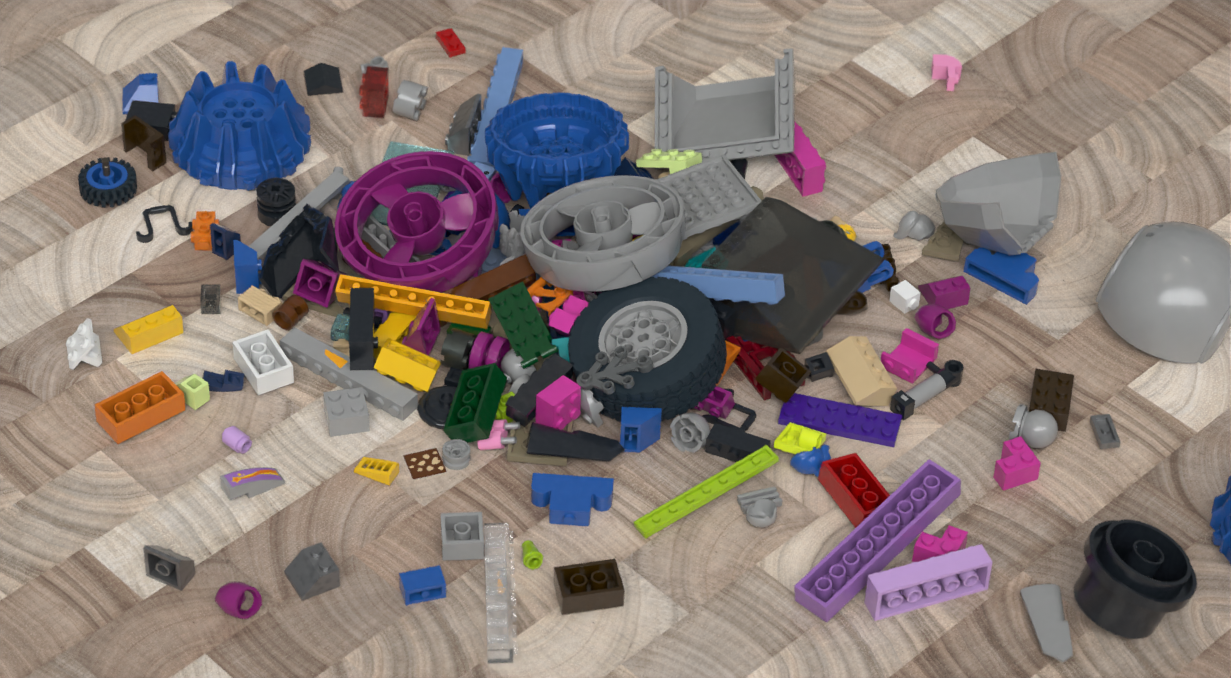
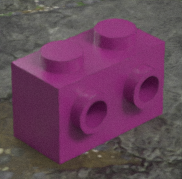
[694,386,735,419]

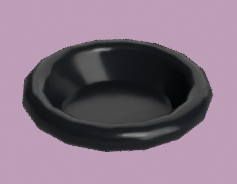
[417,386,457,429]

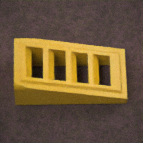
[354,457,399,486]

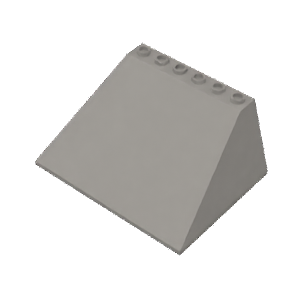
[655,48,795,170]

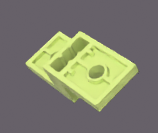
[636,149,702,174]

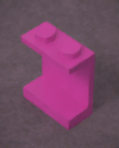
[881,328,939,384]

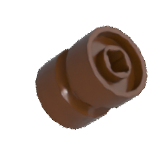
[273,295,309,331]

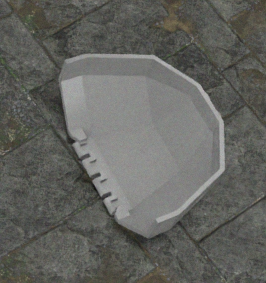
[936,152,1061,255]

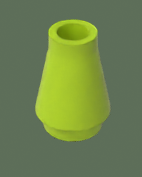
[522,540,543,569]

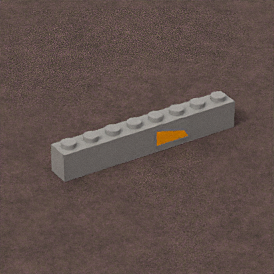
[280,328,418,421]

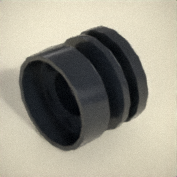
[256,178,296,226]

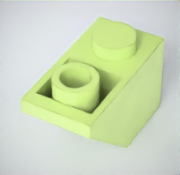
[175,374,210,410]

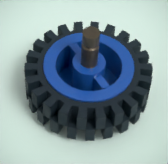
[78,157,137,208]

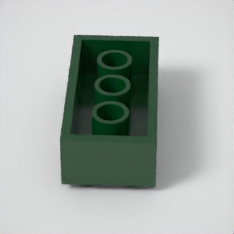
[443,363,507,443]

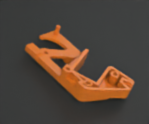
[527,277,573,317]

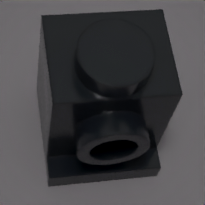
[805,352,834,382]

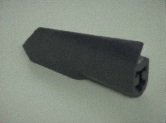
[526,422,625,462]

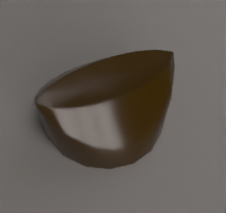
[836,290,868,315]

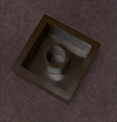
[755,347,811,404]

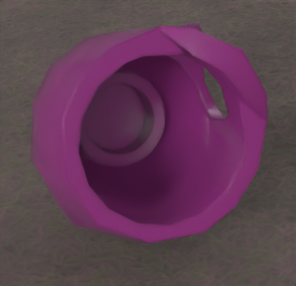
[914,304,956,339]
[215,581,262,619]

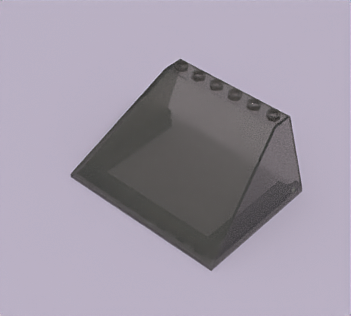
[702,197,884,354]

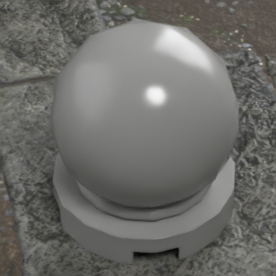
[1009,404,1058,449]

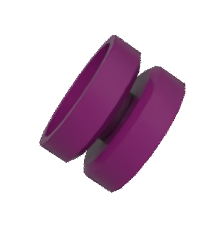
[469,331,510,372]

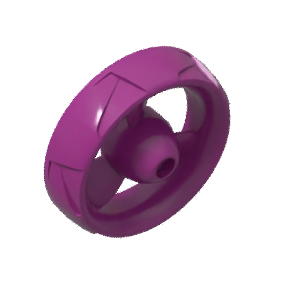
[335,151,499,293]

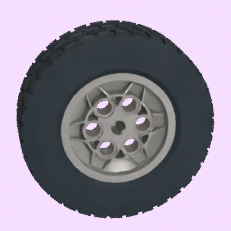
[568,277,727,422]

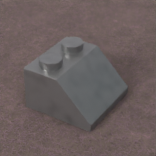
[284,542,340,601]
[143,545,195,591]

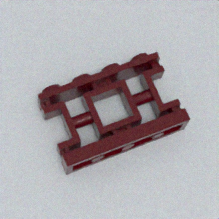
[726,325,805,401]

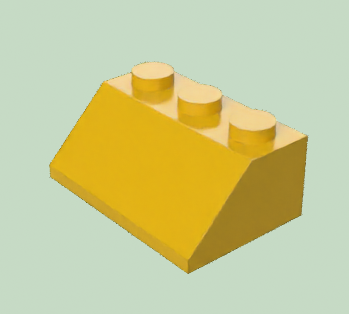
[113,305,183,354]
[373,338,441,392]

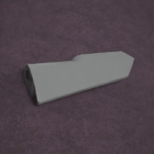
[1020,584,1073,663]

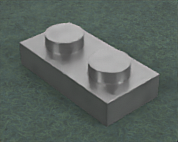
[1090,414,1120,449]

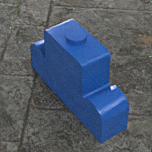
[964,247,1039,305]
[531,473,614,526]

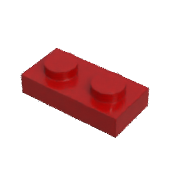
[436,28,466,58]

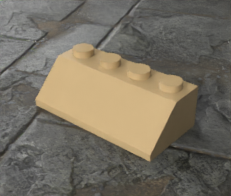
[826,336,897,406]

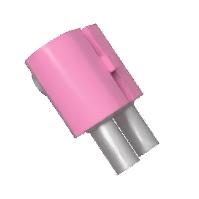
[477,419,520,450]

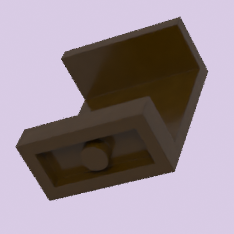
[121,115,167,171]

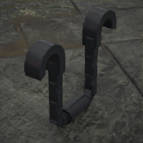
[136,205,193,243]
[702,388,757,432]

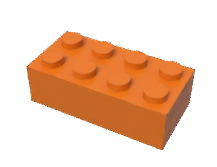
[94,371,186,444]

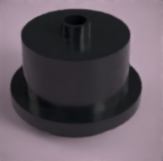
[1074,520,1197,639]

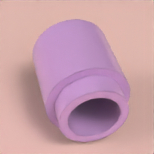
[222,426,252,454]

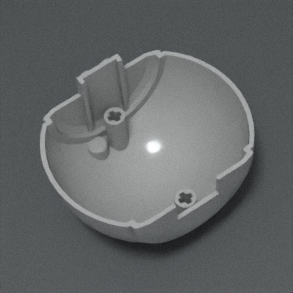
[1096,221,1231,364]

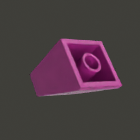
[293,259,349,308]

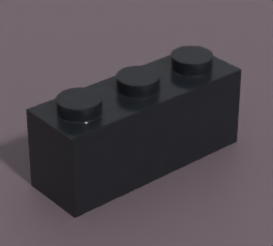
[705,423,771,462]

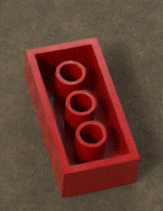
[818,453,890,528]

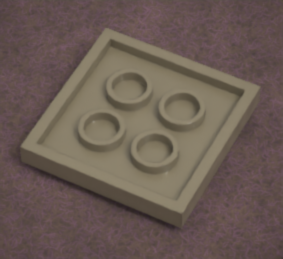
[507,416,573,466]

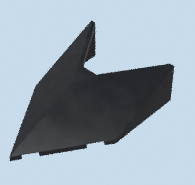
[259,204,339,299]

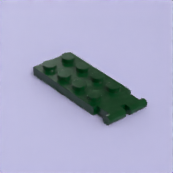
[489,281,558,369]

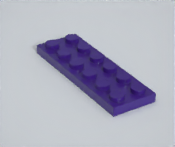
[778,393,902,447]

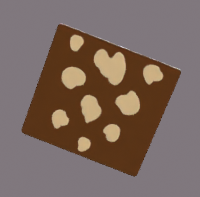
[403,448,447,480]

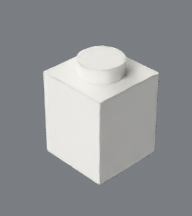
[890,280,921,314]

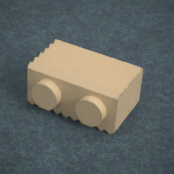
[238,285,282,326]

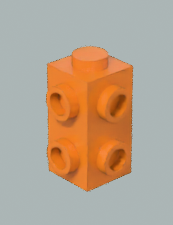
[191,211,220,250]

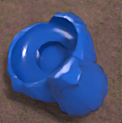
[790,444,831,477]

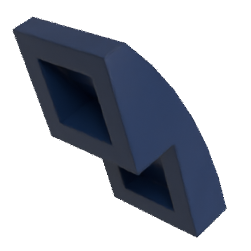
[202,369,244,392]

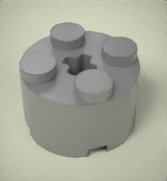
[393,80,428,121]

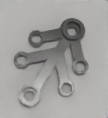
[577,346,653,394]

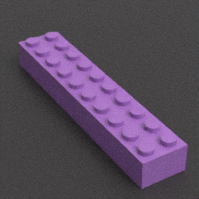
[794,459,961,623]

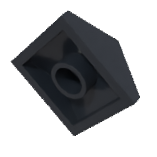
[304,63,343,96]

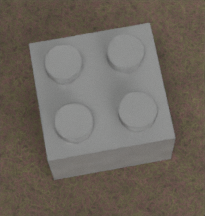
[323,387,370,437]
[441,512,484,561]

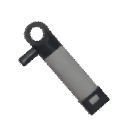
[890,360,964,421]

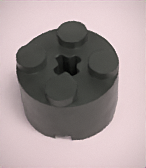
[441,328,477,370]

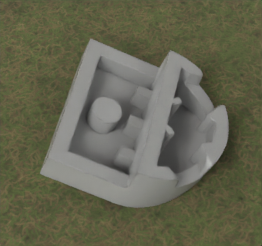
[577,383,604,428]

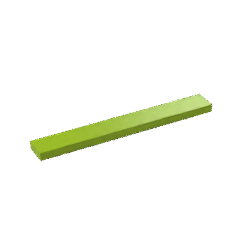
[634,445,779,539]

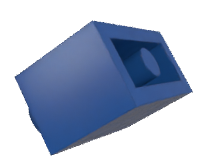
[399,565,446,606]

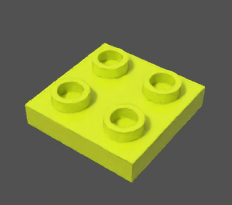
[774,422,826,454]

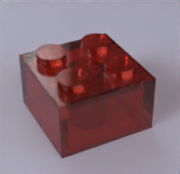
[359,66,389,118]

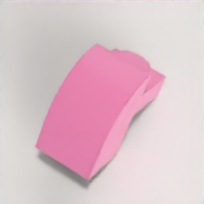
[931,54,962,91]

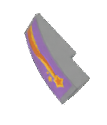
[220,467,285,500]

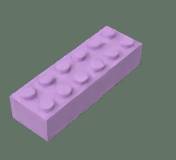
[864,544,992,621]

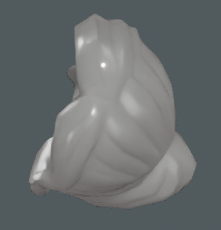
[894,211,935,241]

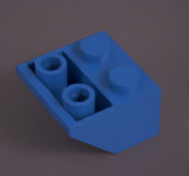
[620,407,662,453]

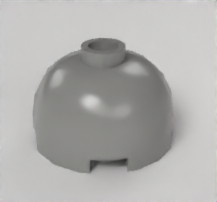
[501,348,537,384]
[670,412,710,453]

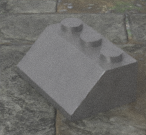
[445,94,481,156]

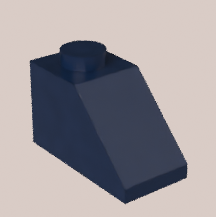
[210,223,241,260]

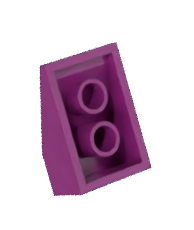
[402,298,441,356]

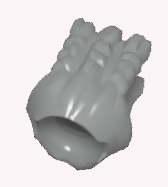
[499,210,526,258]

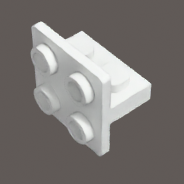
[66,318,102,370]

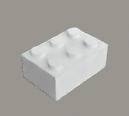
[232,330,294,395]

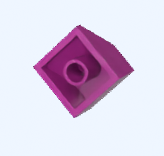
[918,275,970,309]

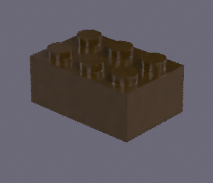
[1029,368,1074,432]
[554,559,624,615]

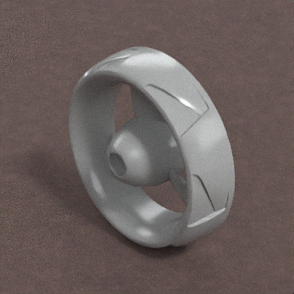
[520,175,686,292]

